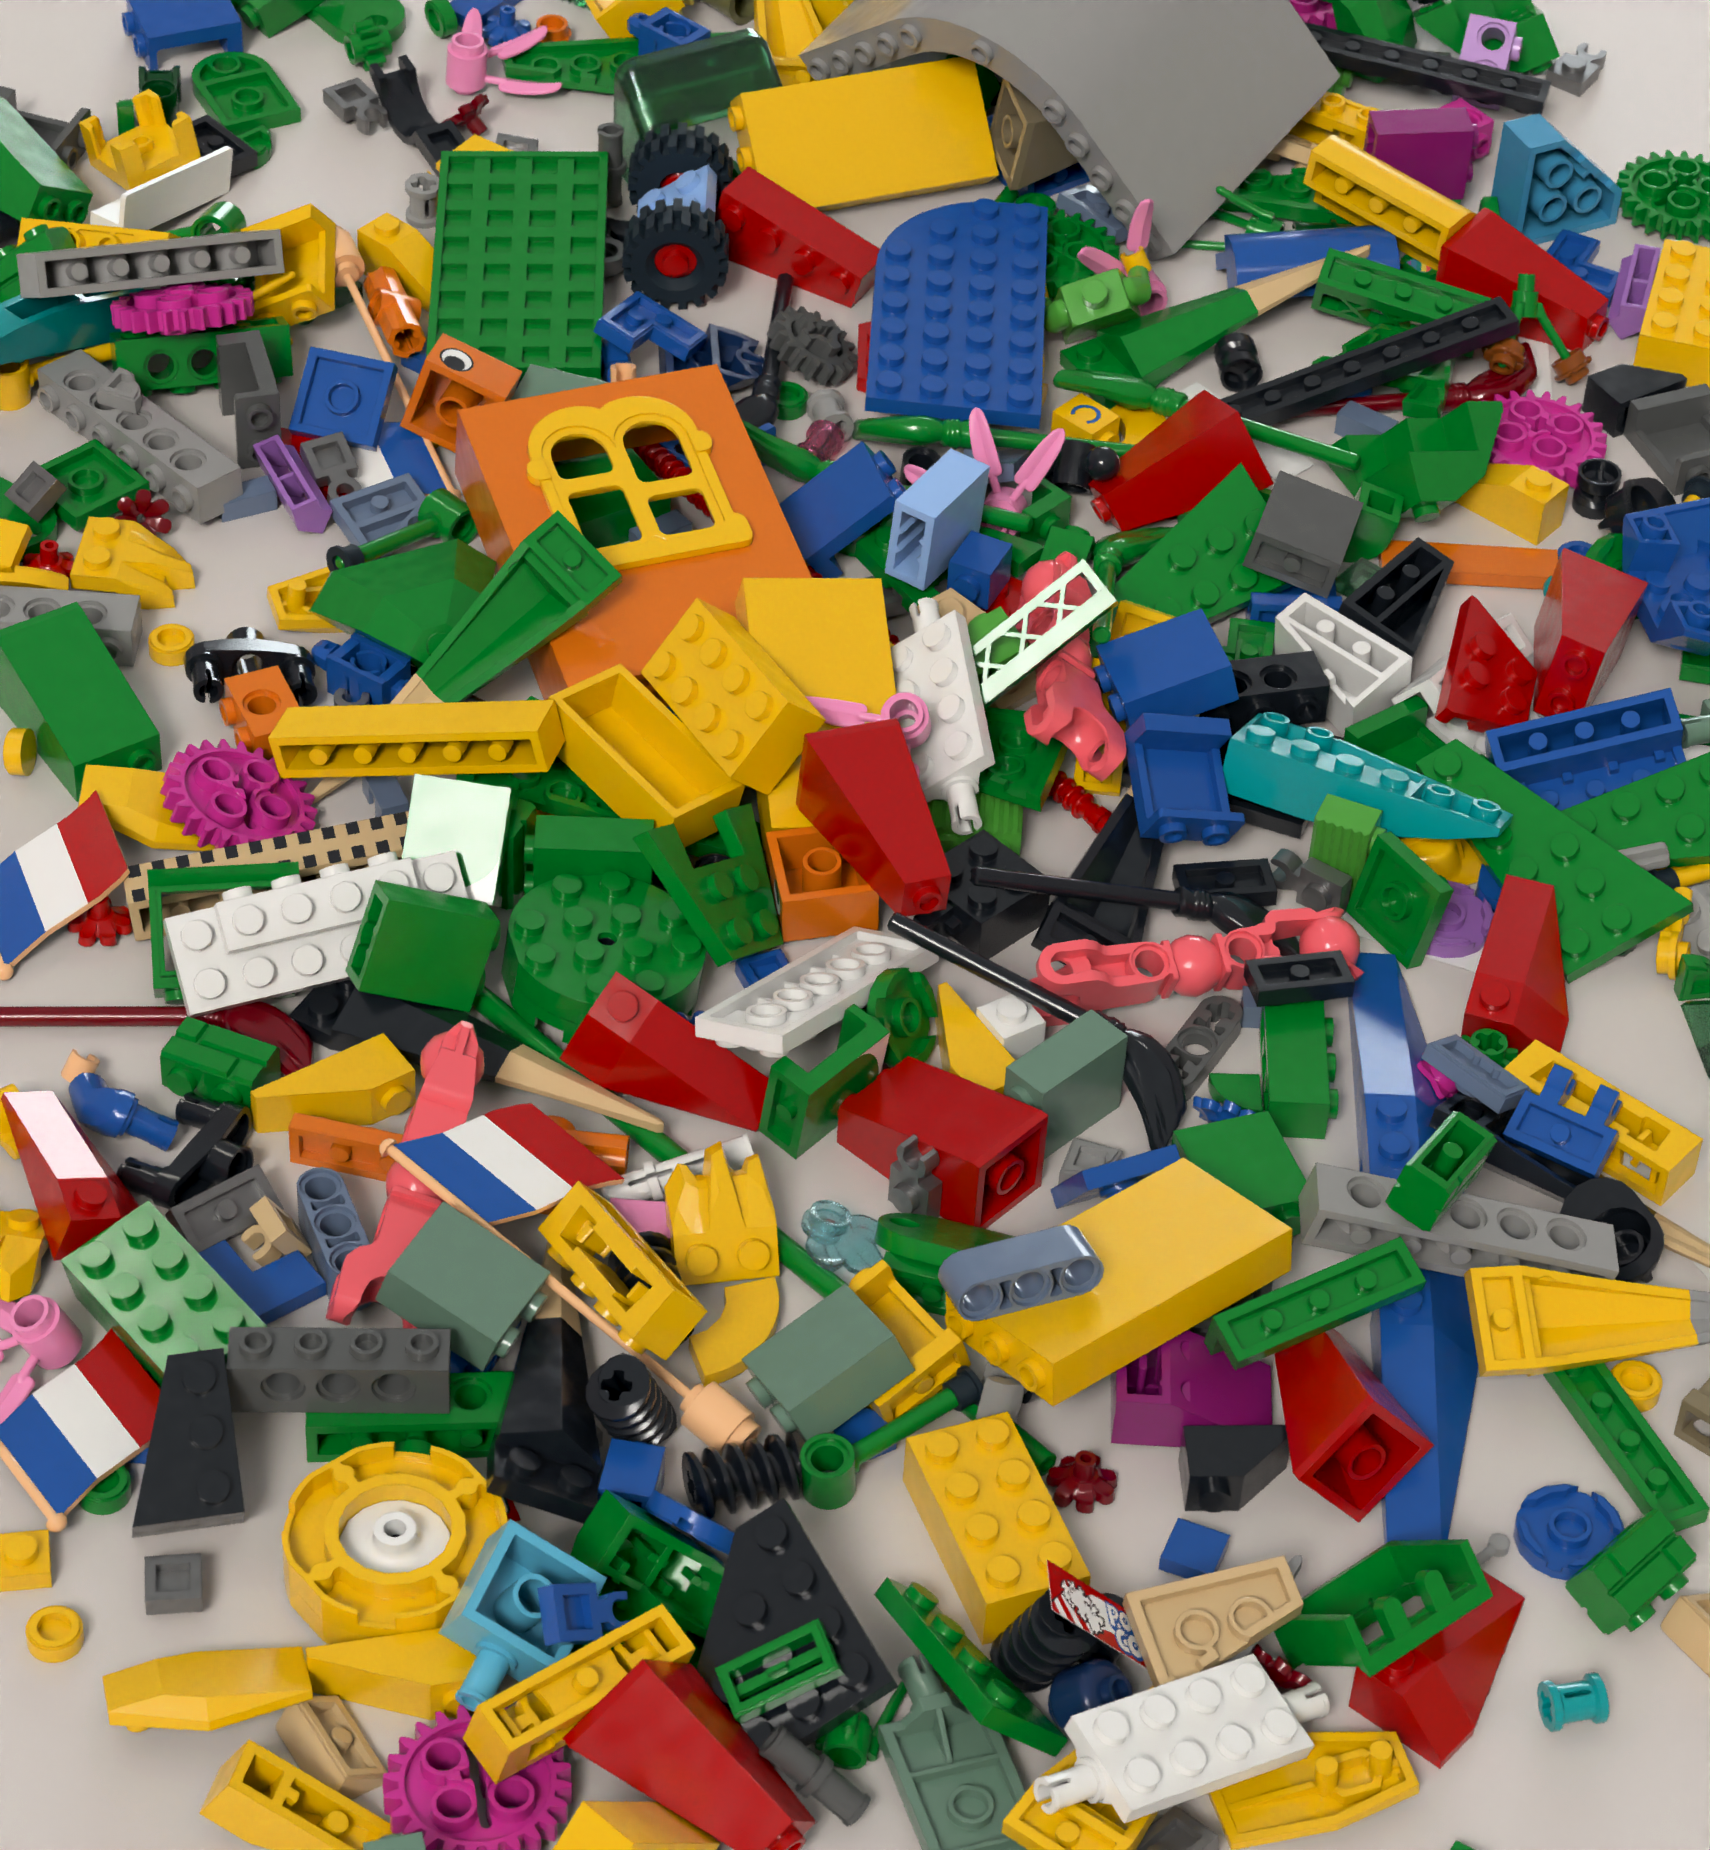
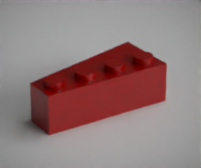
[715,166,880,308]

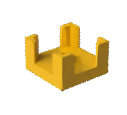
[79,89,201,191]

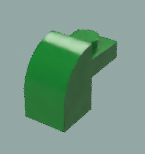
[1343,481,1405,563]

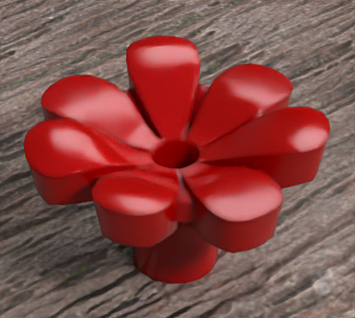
[22,540,74,588]
[67,895,133,947]

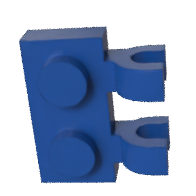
[1503,1064,1623,1179]

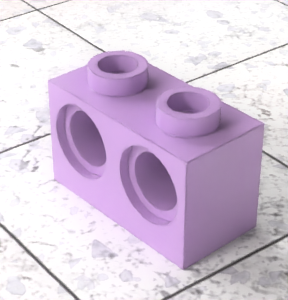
[1452,13,1523,110]

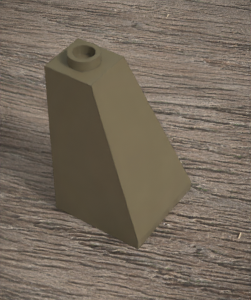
[990,78,1078,190]

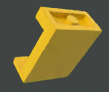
[241,203,336,327]
[848,1260,971,1423]

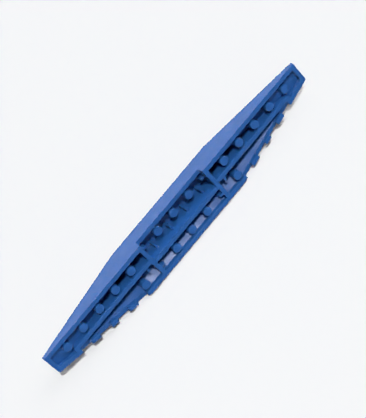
[1348,953,1478,1545]

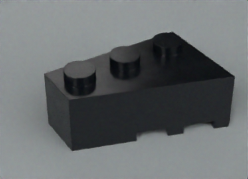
[1338,537,1454,662]
[132,1348,245,1538]

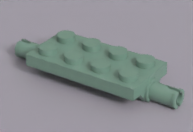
[877,1654,1027,1850]

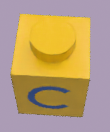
[1050,393,1121,443]

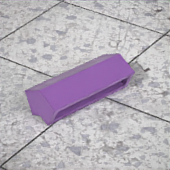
[1608,244,1661,340]
[253,434,333,534]

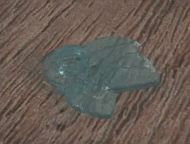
[801,1200,883,1274]

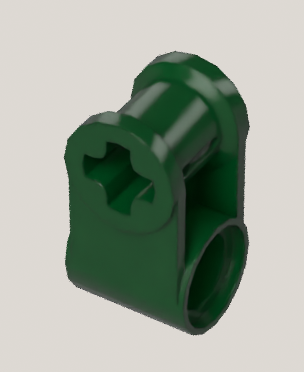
[139,66,181,127]

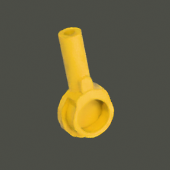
[1656,887,1693,980]

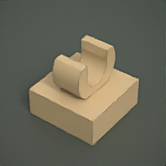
[241,1196,312,1267]

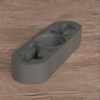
[1166,996,1243,1101]

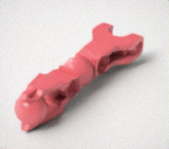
[1015,551,1127,782]
[1029,907,1364,1027]
[326,1020,484,1329]

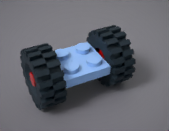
[622,122,733,310]

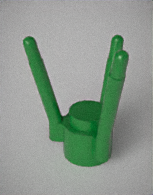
[1181,186,1285,251]
[814,1681,907,1770]

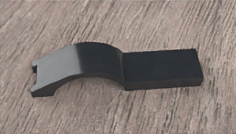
[369,55,466,177]

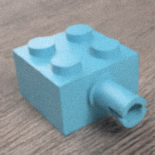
[439,1519,607,1712]

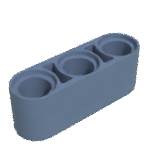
[297,1167,372,1311]
[938,1225,1104,1321]

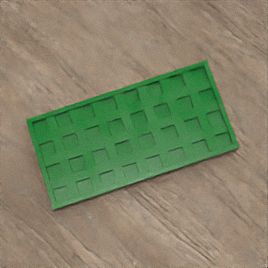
[426,151,609,381]

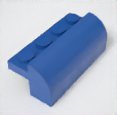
[1215,225,1400,298]
[1485,687,1686,811]

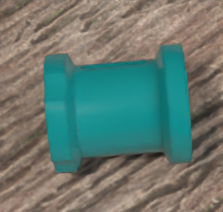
[1537,1672,1609,1732]

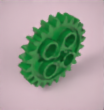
[1616,150,1710,243]
[1046,209,1120,300]

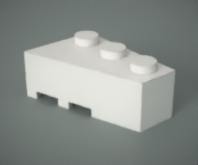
[1274,592,1412,737]

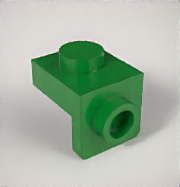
[1020,478,1072,546]
[1039,525,1096,578]

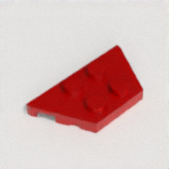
[1435,595,1538,733]

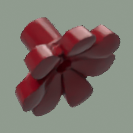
[441,93,490,136]
[114,489,172,536]
[1046,1450,1117,1514]
[1251,1643,1312,1691]

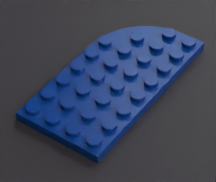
[864,198,1048,429]

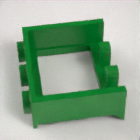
[147,862,299,1005]
[1274,1539,1493,1677]

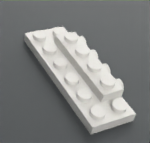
[163,850,468,1018]
[695,926,939,1057]

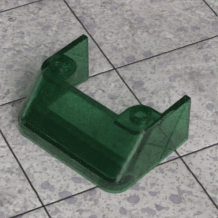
[613,28,782,183]

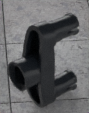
[183,627,318,706]
[116,1092,254,1209]

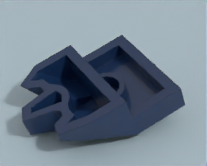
[658,323,764,391]

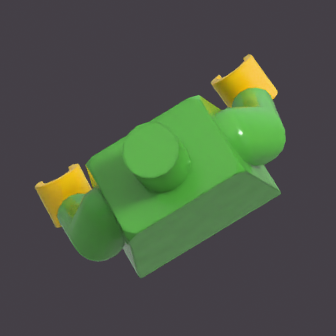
[1044,246,1152,345]

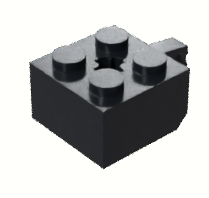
[913,829,1050,959]

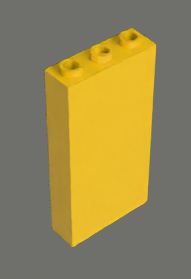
[728,57,999,212]
[735,578,896,851]
[945,1157,1292,1407]

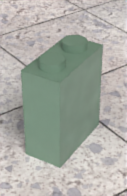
[1003,1009,1128,1159]
[375,1201,550,1371]
[741,1283,915,1442]

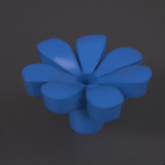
[482,5,531,47]
[1192,1096,1256,1123]

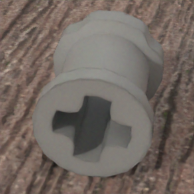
[405,173,439,229]
[806,389,854,446]

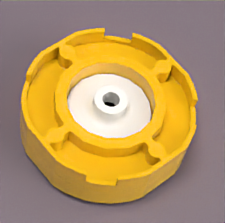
[282,1441,507,1644]

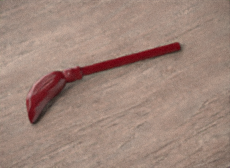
[1292,342,1538,418]
[0,1001,314,1076]

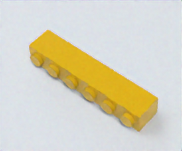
[268,700,565,778]

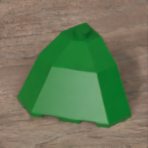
[1323,0,1417,83]
[1412,0,1560,74]
[1327,401,1503,522]
[309,538,497,668]
[569,1489,726,1669]

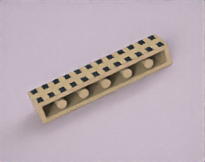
[123,811,409,941]

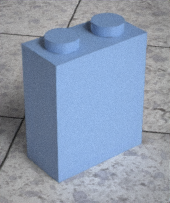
[885,449,990,591]

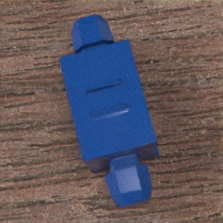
[627,7,722,81]
[311,633,411,705]

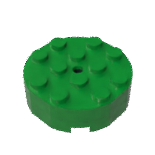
[501,871,706,1044]

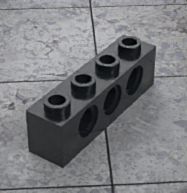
[1199,651,1330,733]

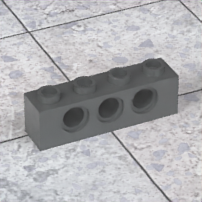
[226,1327,451,1414]

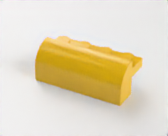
[1303,135,1476,270]

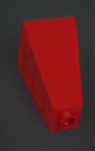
[1436,207,1609,351]
[1088,390,1274,532]
[796,718,952,917]
[1274,1328,1434,1523]
[562,1659,817,1850]

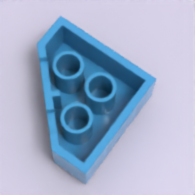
[1491,113,1622,245]

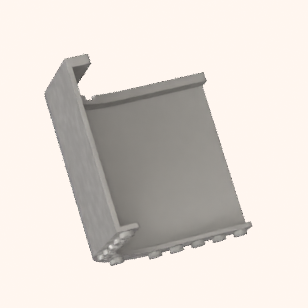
[799,0,1341,261]

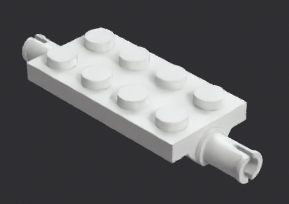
[890,597,995,835]
[1033,1654,1330,1823]

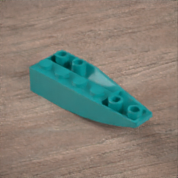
[0,288,144,365]
[1223,712,1513,839]

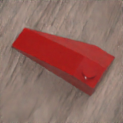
[1461,874,1569,1055]
[559,971,769,1132]
[1,1091,140,1261]
[1348,1570,1525,1769]

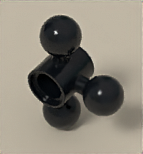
[1044,440,1120,493]

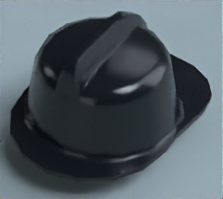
[1597,477,1676,534]
[1560,1177,1664,1284]

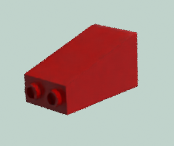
[1533,548,1648,717]
[837,1056,1049,1229]

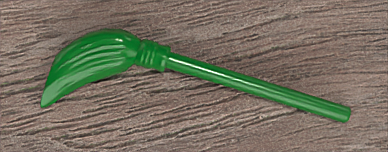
[1053,369,1361,471]
[852,415,1135,458]
[742,420,1033,533]
[1092,527,1173,644]

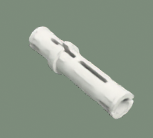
[601,1133,754,1201]

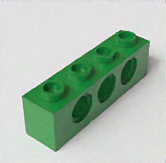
[109,316,293,397]
[305,1371,513,1463]

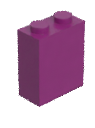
[1364,107,1479,200]

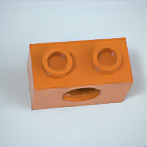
[219,665,300,760]

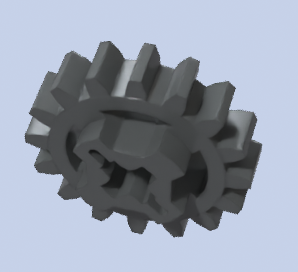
[766,306,858,386]

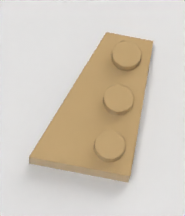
[1123,1555,1304,1687]

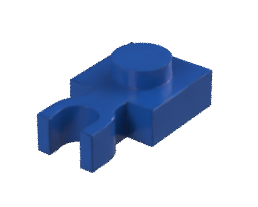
[537,1582,631,1646]

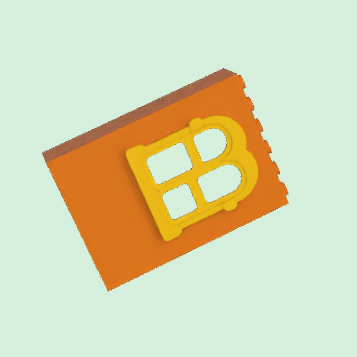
[455,364,812,707]

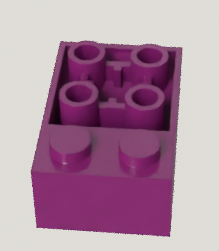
[1111,1330,1273,1447]

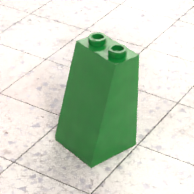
[0,97,93,224]
[0,602,162,802]

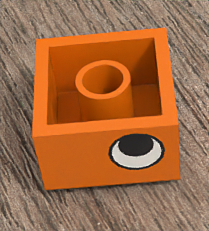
[400,333,523,453]
[766,826,879,942]

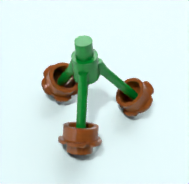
[1481,273,1592,385]

